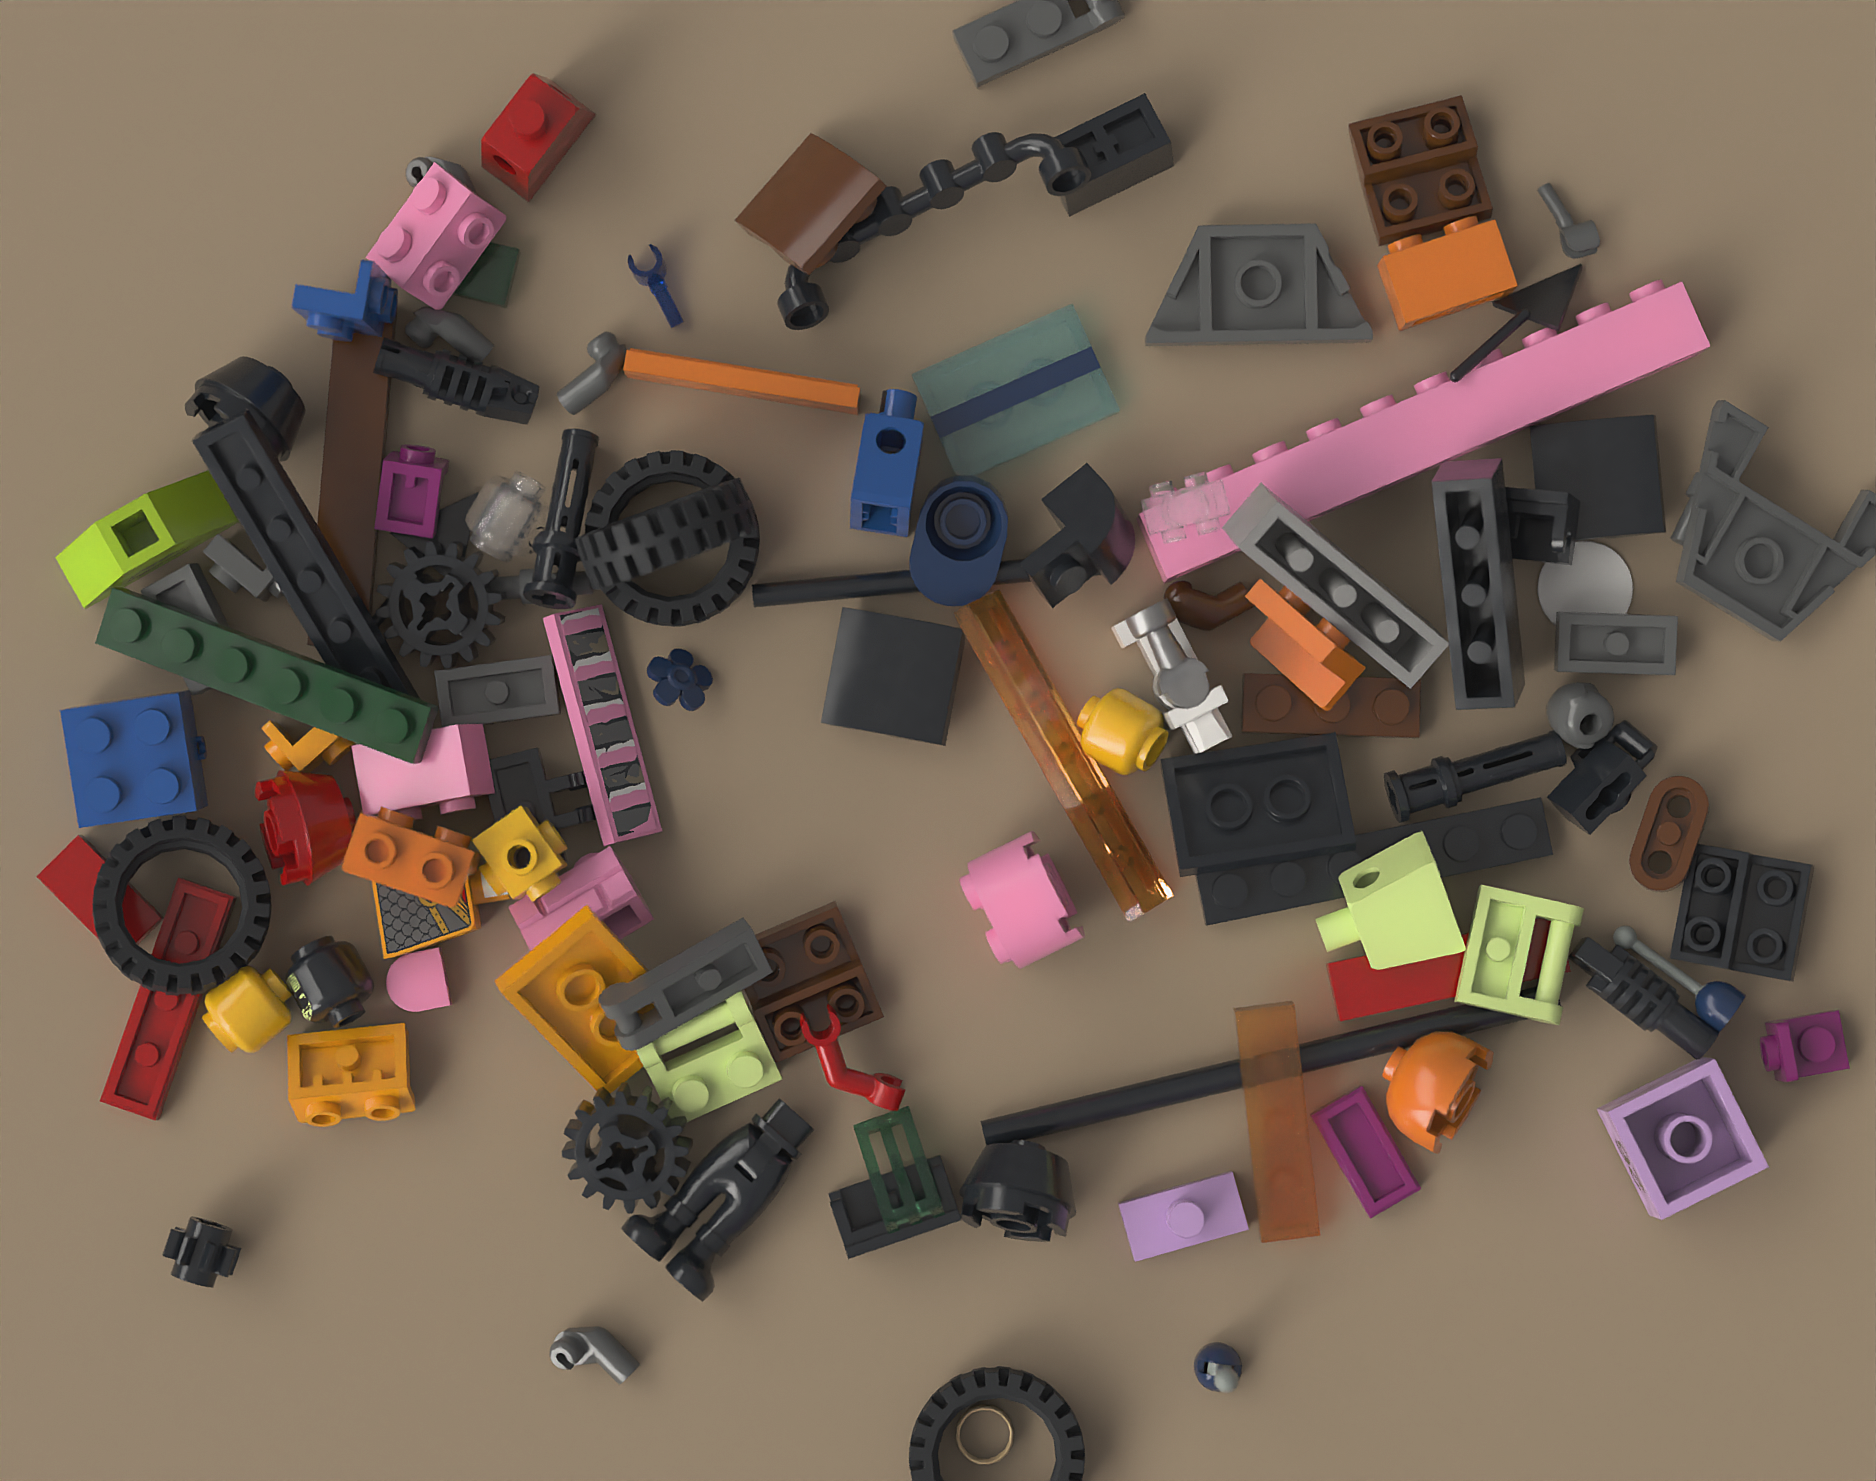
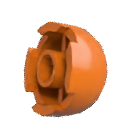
[1382,1032,1494,1154]

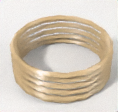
[956,1404,1014,1465]

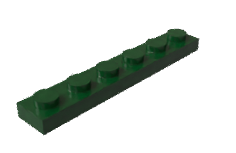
[95,587,439,764]

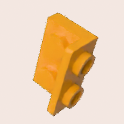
[287,1023,416,1127]

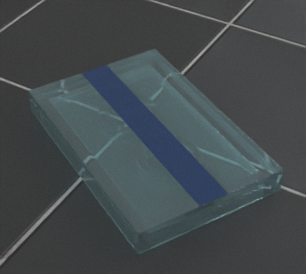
[911,304,1120,476]

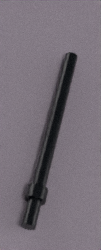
[752,552,1101,608]

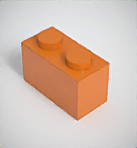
[1377,216,1518,331]

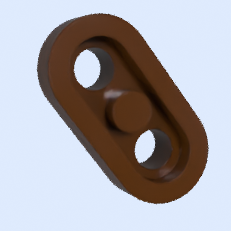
[1629,776,1709,892]

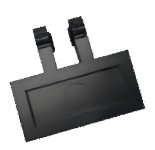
[488,747,596,869]

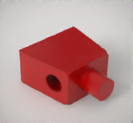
[481,73,596,203]

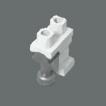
[1111,598,1232,754]

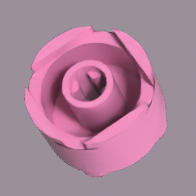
[959,831,1085,969]

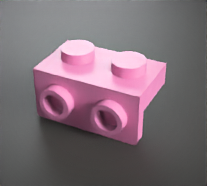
[366,162,506,310]

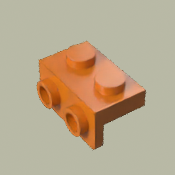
[1245,579,1366,711]
[342,807,482,907]

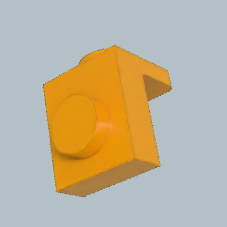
[261,720,356,773]

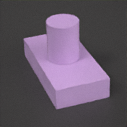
[1118,1171,1249,1262]

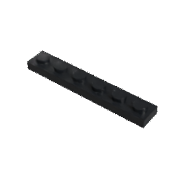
[192,408,421,700]
[1195,797,1553,926]

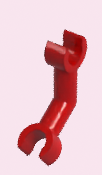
[800,1004,906,1111]

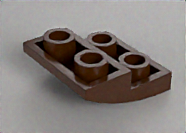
[1348,95,1493,247]
[734,133,887,275]
[744,901,884,1063]

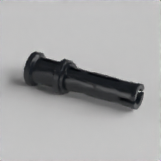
[523,428,599,609]
[1384,730,1567,823]

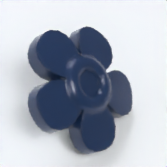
[647,648,713,711]

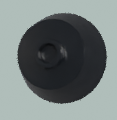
[185,356,306,461]
[959,1140,1076,1242]

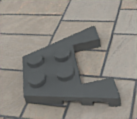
[1676,400,1876,642]

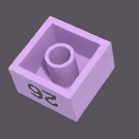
[1597,1057,1769,1220]

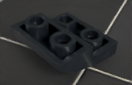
[1530,415,1666,541]
[821,607,967,746]
[1670,844,1815,982]

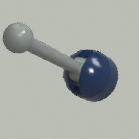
[1613,926,1746,1032]
[1194,1342,1242,1393]

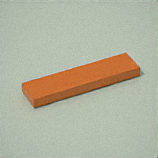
[623,348,861,415]

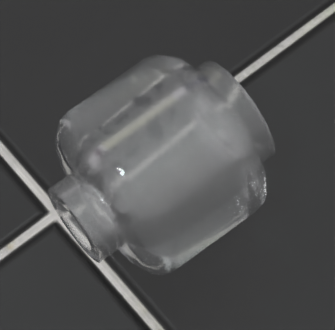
[466,471,549,562]

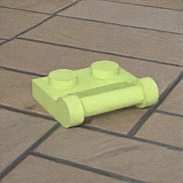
[1454,885,1584,1025]
[636,990,782,1122]

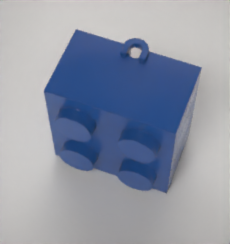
[60,690,208,828]

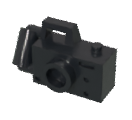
[1547,720,1658,835]

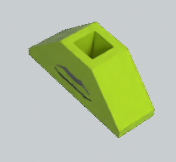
[55,470,240,609]

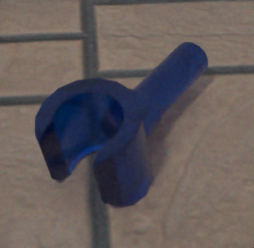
[628,244,684,328]

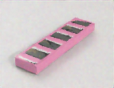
[543,604,662,846]

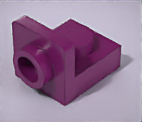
[374,444,449,538]
[1760,1010,1850,1082]

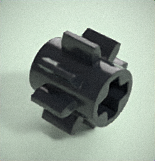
[162,1216,241,1288]

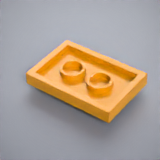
[494,904,655,1094]

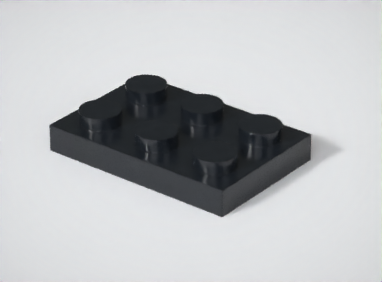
[1161,732,1357,877]

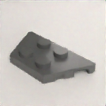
[1145,223,1373,347]

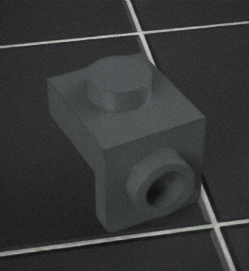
[202,534,284,602]

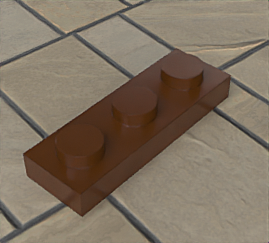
[1241,673,1421,739]

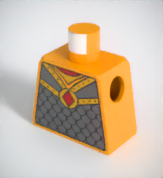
[372,847,511,959]

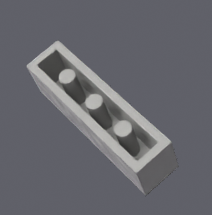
[1222,483,1449,689]

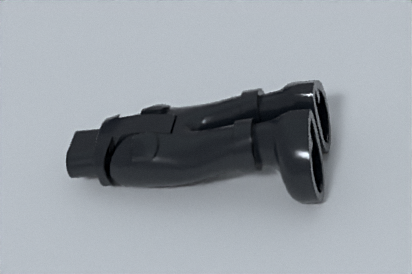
[621,1098,815,1302]

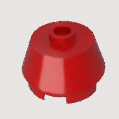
[255,770,356,886]

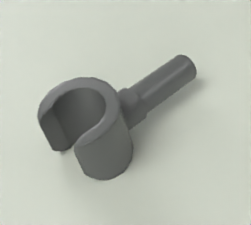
[1537,183,1600,259]

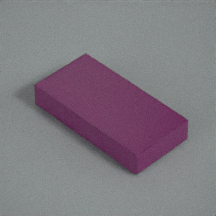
[1309,1085,1421,1218]

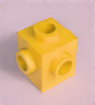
[472,806,568,902]

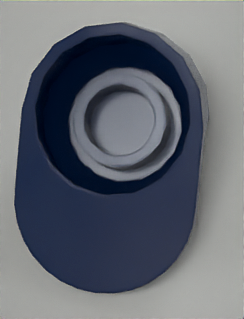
[909,475,1008,607]

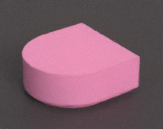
[386,947,453,1012]

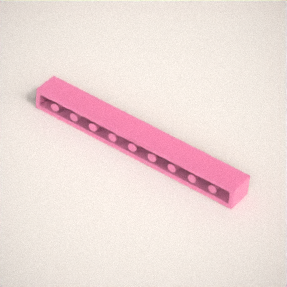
[1136,279,1710,584]

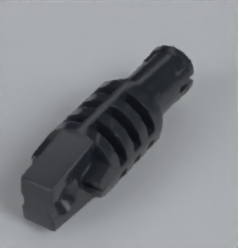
[373,337,540,425]
[1568,937,1719,1060]

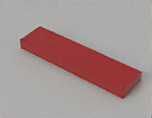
[100,878,237,1121]
[1326,918,1571,1021]

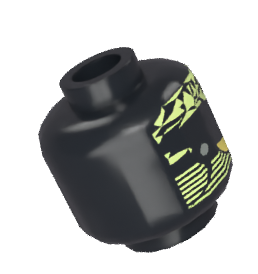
[285,936,374,1028]

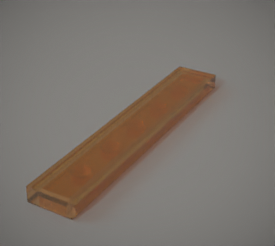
[954,589,1174,922]

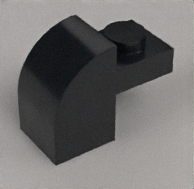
[1019,463,1135,608]

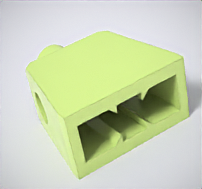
[1315,831,1466,970]

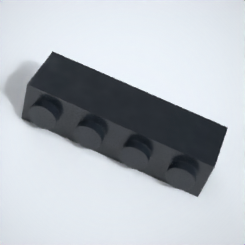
[1431,458,1525,710]

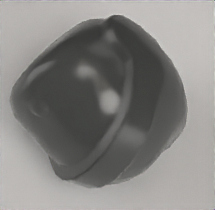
[1546,682,1614,749]

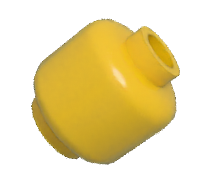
[1077,688,1169,775]
[202,965,292,1053]

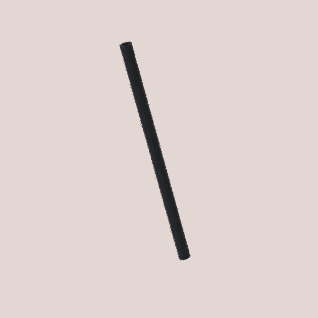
[980,987,1561,1146]

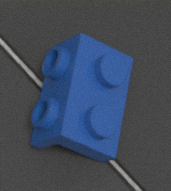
[291,259,398,341]

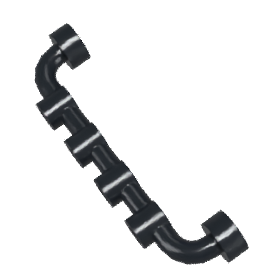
[777,132,1091,330]

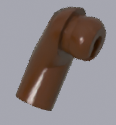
[1164,580,1255,631]

